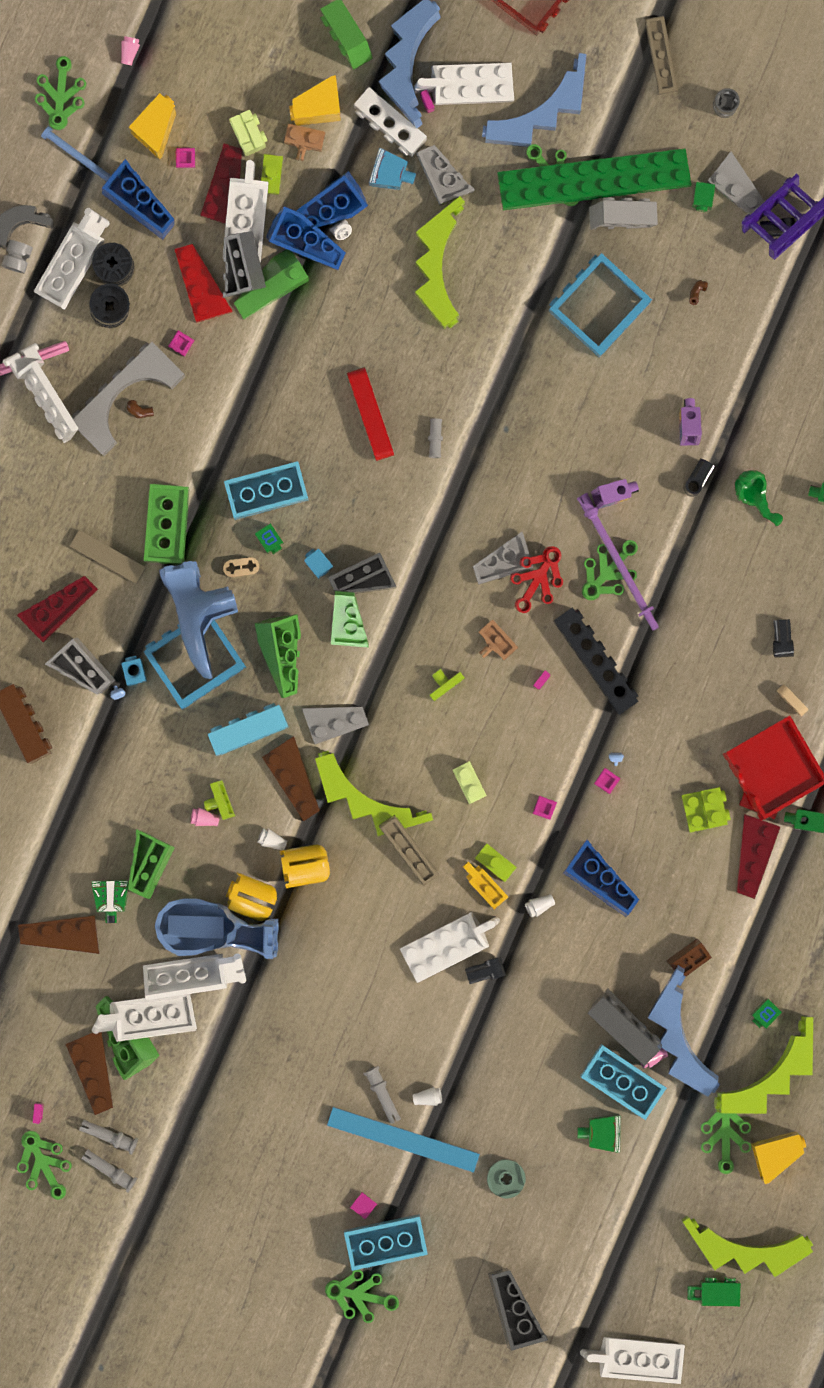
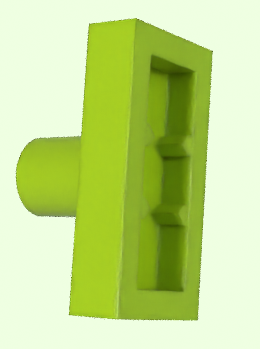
[261,154,283,195]
[429,669,465,701]
[204,780,235,820]
[475,844,517,882]

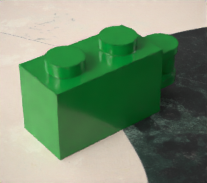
[687,1277,741,1307]

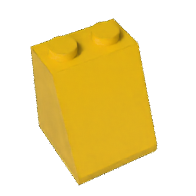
[289,75,341,126]
[129,93,176,160]
[751,1131,806,1184]

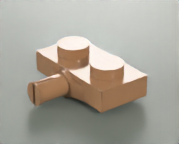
[284,124,326,161]
[478,619,518,660]

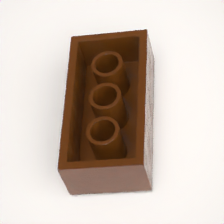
[0,684,53,764]

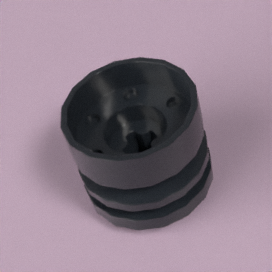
[92,242,135,286]
[89,283,130,329]

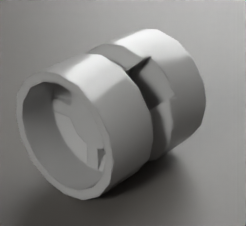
[1,240,33,274]

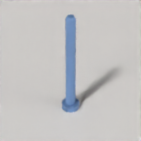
[41,126,111,181]

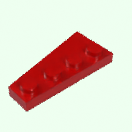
[174,244,233,323]

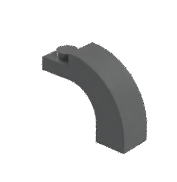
[0,205,54,249]

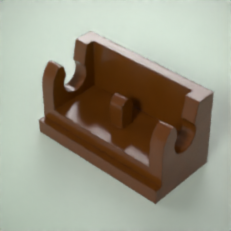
[666,939,712,976]

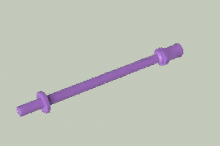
[577,493,659,631]

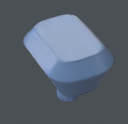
[110,686,125,700]
[609,753,624,766]

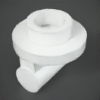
[329,219,352,240]

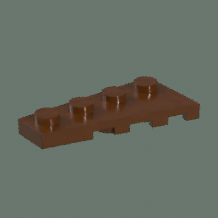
[262,736,320,821]
[18,916,100,954]
[65,1032,113,1115]

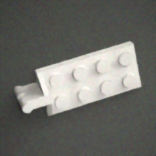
[413,63,514,105]
[222,160,269,263]
[34,208,110,310]
[3,343,78,443]
[400,912,500,983]
[143,954,246,1000]
[92,994,197,1042]
[580,1337,685,1384]

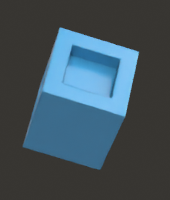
[304,548,334,579]
[122,656,147,686]

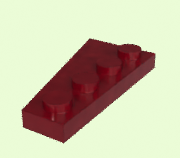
[200,143,242,225]
[17,576,99,643]
[736,814,780,899]

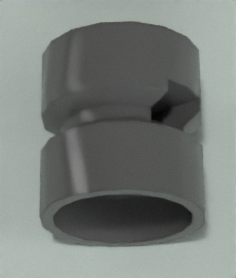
[713,88,740,118]

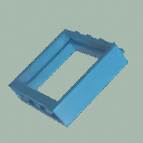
[549,253,652,358]
[143,620,246,710]

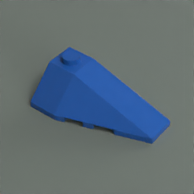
[296,171,368,227]
[266,206,346,270]

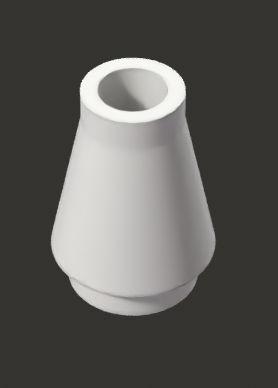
[257,828,287,851]
[525,894,555,917]
[413,1087,442,1106]

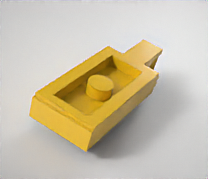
[463,862,508,910]

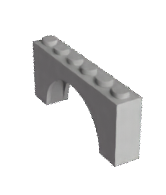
[71,342,185,456]

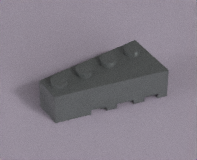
[588,988,662,1066]
[488,1268,548,1351]

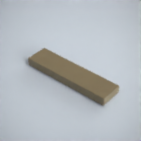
[645,16,678,95]
[70,530,146,584]
[379,815,439,886]

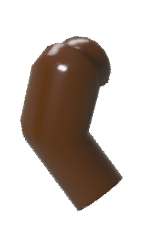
[689,280,708,305]
[127,400,154,419]

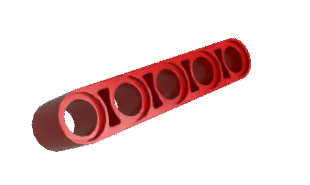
[347,367,394,461]

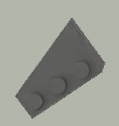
[223,231,266,298]
[328,553,397,594]

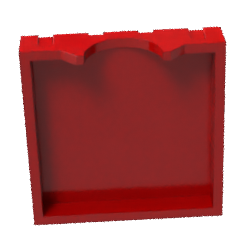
[722,715,824,821]

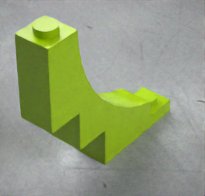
[415,196,465,329]
[315,751,433,836]
[714,1016,813,1114]
[682,1216,813,1277]

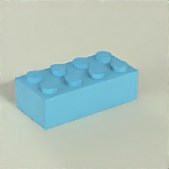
[224,461,309,520]
[208,703,289,756]
[580,1044,667,1120]
[344,1214,428,1271]

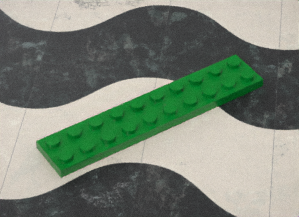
[497,148,692,211]

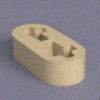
[223,557,260,578]
[776,684,808,717]

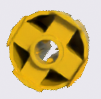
[279,844,330,888]
[224,872,277,921]

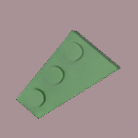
[320,0,373,70]
[128,829,175,899]

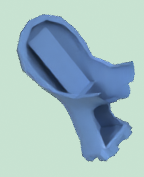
[159,561,238,679]
[155,898,279,959]

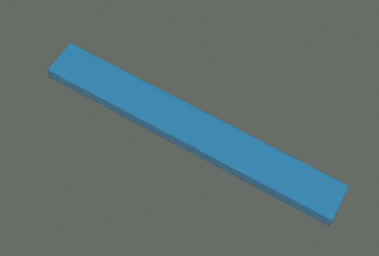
[327,1107,480,1172]

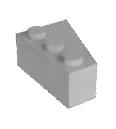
[589,197,658,230]
[45,637,115,694]

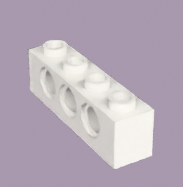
[354,87,427,157]

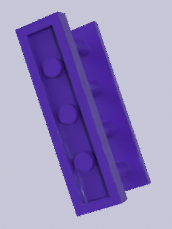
[742,173,824,260]

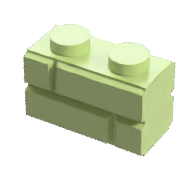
[229,110,268,157]
[452,761,487,804]

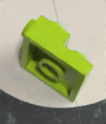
[681,787,731,833]

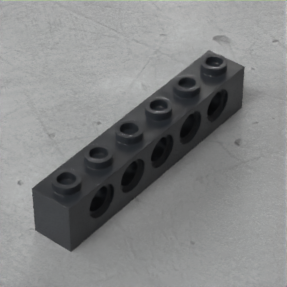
[553,607,639,715]

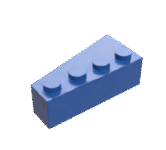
[102,159,174,240]
[563,840,639,917]

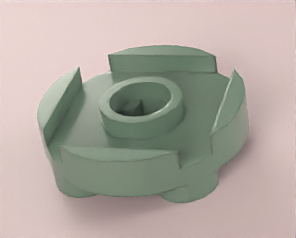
[487,1159,526,1199]

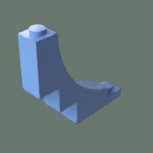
[379,0,441,129]
[482,53,586,147]
[648,965,720,1097]

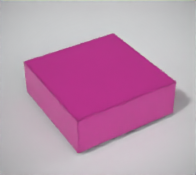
[420,90,434,113]
[176,148,195,168]
[168,330,195,357]
[533,670,550,690]
[594,768,621,794]
[532,796,557,820]
[33,1102,44,1124]
[350,1192,377,1219]

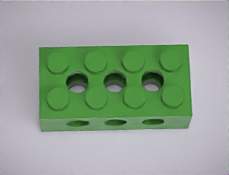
[144,484,190,565]

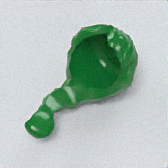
[734,470,783,526]

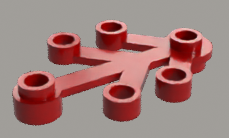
[510,546,563,613]

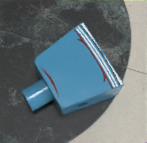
[369,148,416,190]

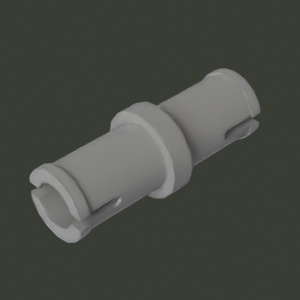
[428,418,443,458]

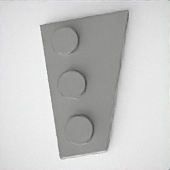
[416,145,475,206]
[707,152,764,215]
[473,532,533,585]
[302,707,369,745]

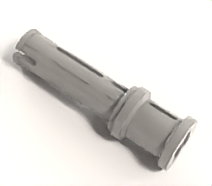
[363,1066,401,1124]
[79,1119,138,1155]
[81,1149,138,1193]

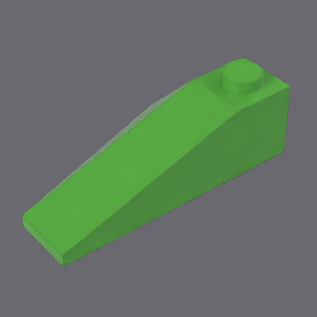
[234,249,309,319]
[255,614,301,698]
[95,996,160,1080]

